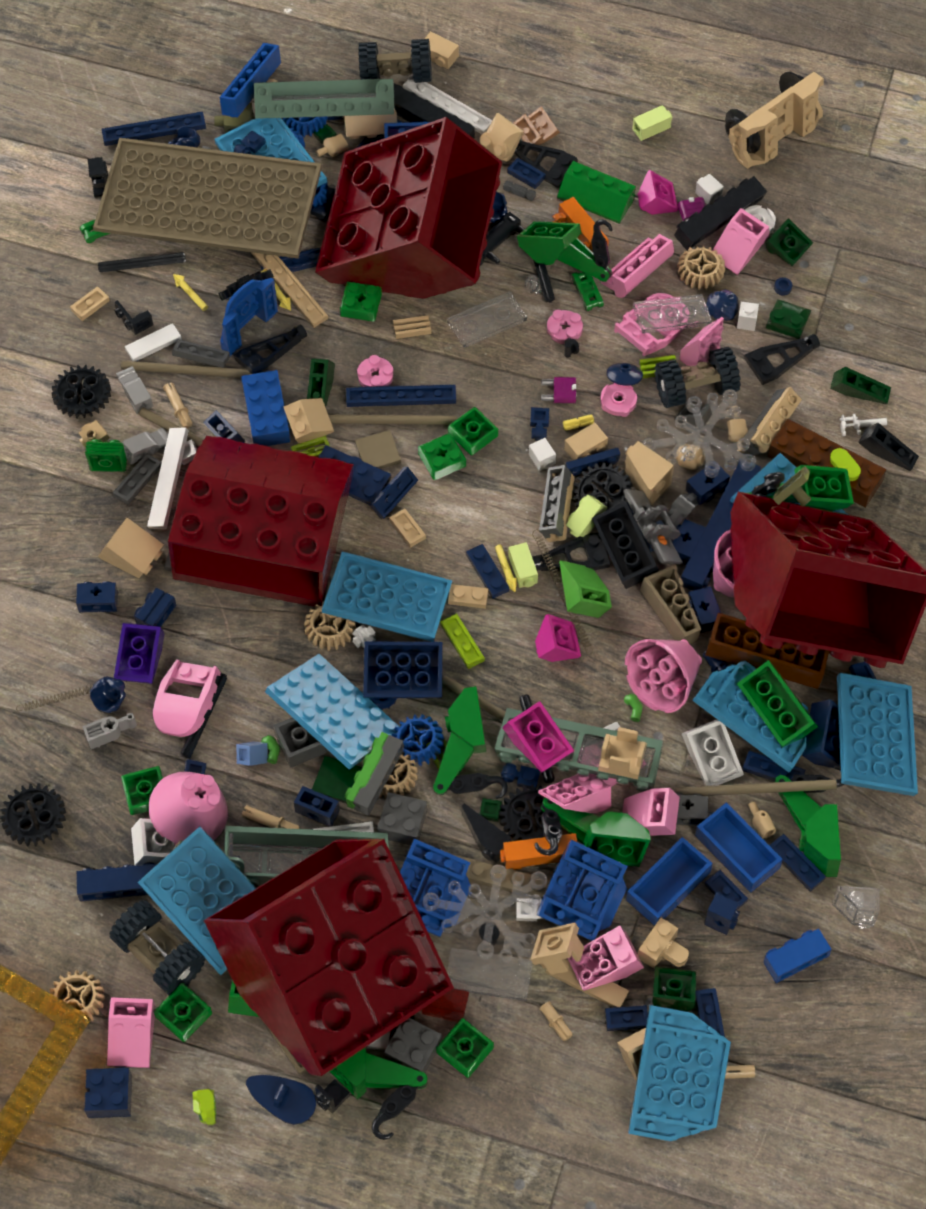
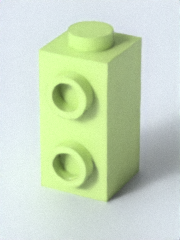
[632,105,672,141]
[566,494,608,538]
[508,542,538,588]

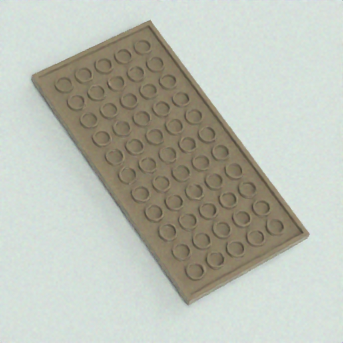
[93,138,322,259]

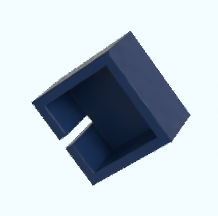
[85,1068,132,1118]

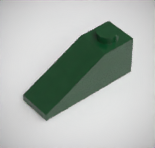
[307,359,335,407]
[830,366,891,404]

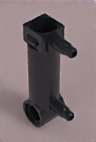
[480,212,525,266]

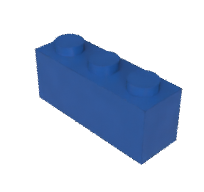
[763,928,832,983]

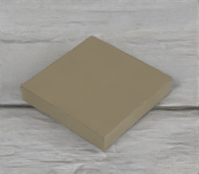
[355,430,401,469]

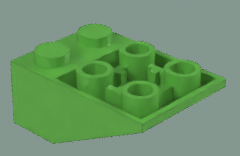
[559,561,612,618]

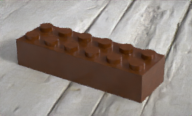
[768,419,886,508]
[705,612,829,689]

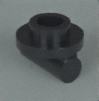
[564,338,579,358]
[478,923,500,946]

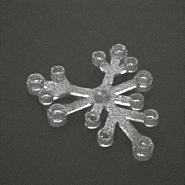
[642,389,756,478]
[423,865,547,967]

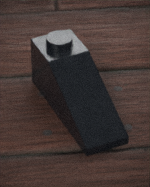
[858,423,919,471]
[462,803,512,863]

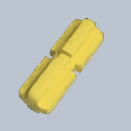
[563,415,594,431]

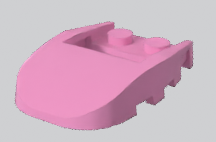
[614,293,689,356]
[153,659,221,737]

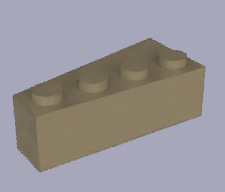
[640,564,701,645]

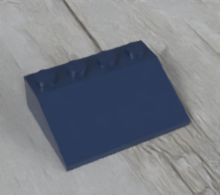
[363,641,443,699]

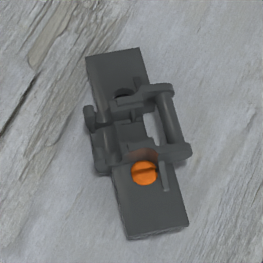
[624,489,682,564]

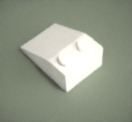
[682,719,744,786]
[131,818,176,866]

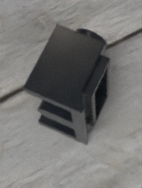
[87,157,108,197]

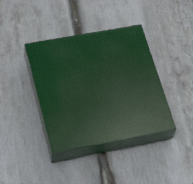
[312,756,362,804]

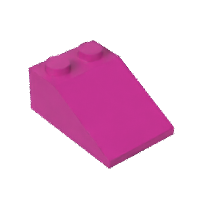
[502,701,574,772]

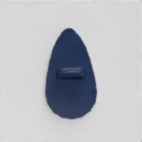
[246,1075,316,1125]

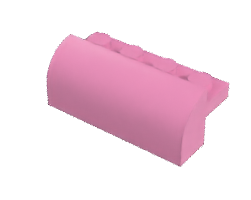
[601,234,674,298]

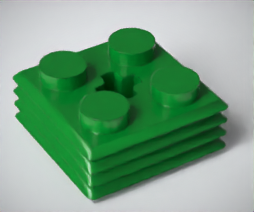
[340,282,382,322]
[448,407,499,456]
[418,433,466,480]
[85,439,127,472]
[121,766,163,815]
[154,983,212,1042]
[436,1018,494,1078]

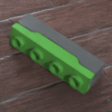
[345,732,404,816]

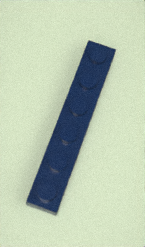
[101,111,206,146]
[346,384,456,407]

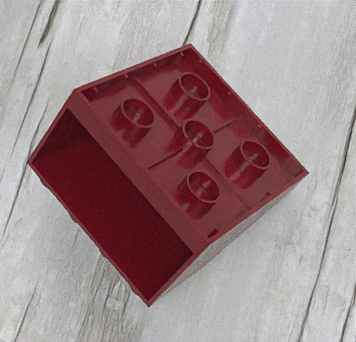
[315,117,502,299]
[168,435,354,607]
[730,491,926,668]
[204,839,454,1076]

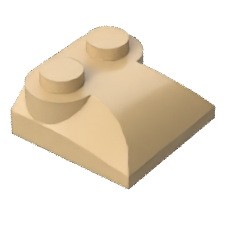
[480,113,524,162]

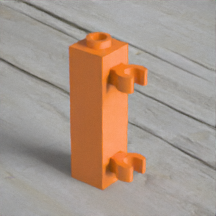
[552,197,609,252]
[500,833,577,870]

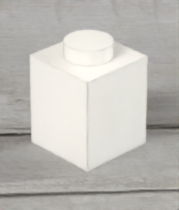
[695,174,724,205]
[737,302,759,331]
[529,438,556,471]

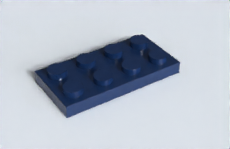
[319,445,391,505]

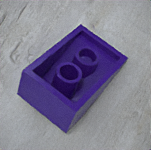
[114,623,165,684]

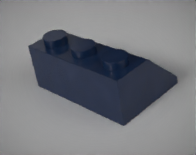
[802,699,841,768]

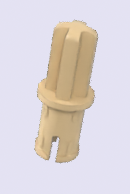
[539,1001,572,1041]

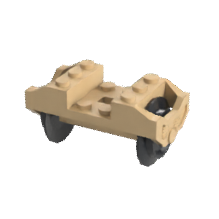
[725,72,824,169]

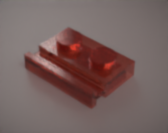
[422,989,469,1022]

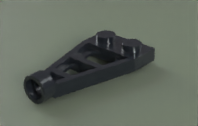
[514,140,578,189]
[234,324,307,374]
[744,334,820,385]
[532,532,610,571]

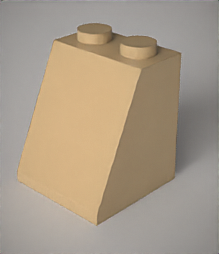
[624,441,674,505]
[98,518,164,578]

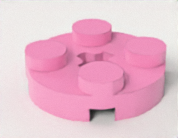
[547,310,583,344]
[357,355,393,387]
[600,383,637,417]

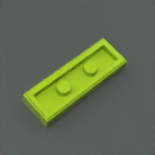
[440,613,485,669]

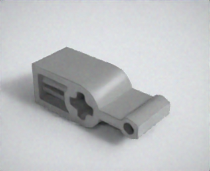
[116,366,153,414]
[122,428,168,464]
[82,713,137,749]

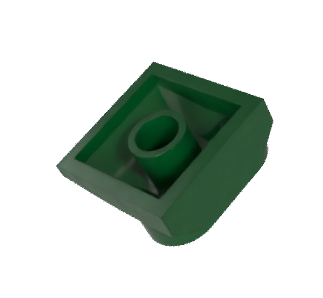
[766,218,814,266]
[766,299,811,339]
[652,967,696,1012]

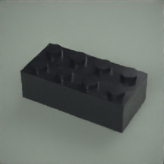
[592,502,659,589]

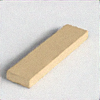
[546,959,629,1008]

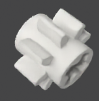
[352,625,376,648]

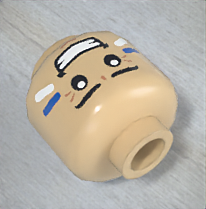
[676,444,705,470]

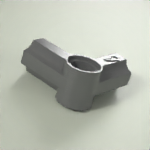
[661,493,698,528]

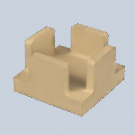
[598,727,647,780]
[530,923,584,975]

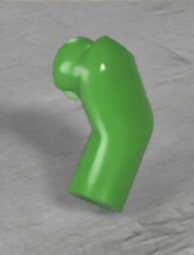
[624,693,643,722]
[261,735,280,764]

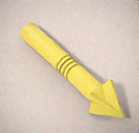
[261,269,291,311]
[173,274,208,311]
[495,545,517,592]

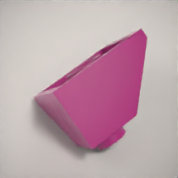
[637,170,679,215]
[535,614,581,662]

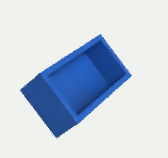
[241,370,290,446]
[695,802,783,893]
[626,837,713,926]

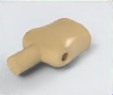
[316,134,349,157]
[727,419,748,453]
[748,801,776,840]

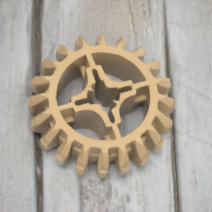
[677,245,725,290]
[304,601,356,651]
[379,752,418,799]
[48,970,105,1027]

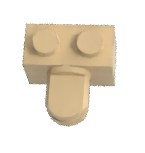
[638,918,689,969]

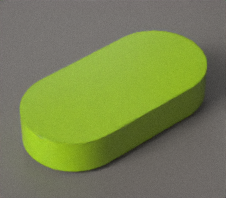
[830,448,861,481]

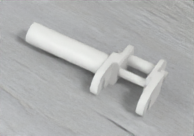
[840,414,887,436]

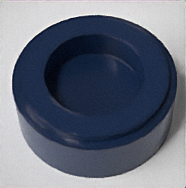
[774,277,793,296]

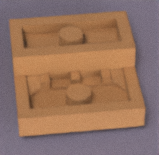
[513,106,560,145]

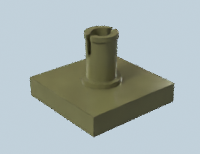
[773,466,811,507]

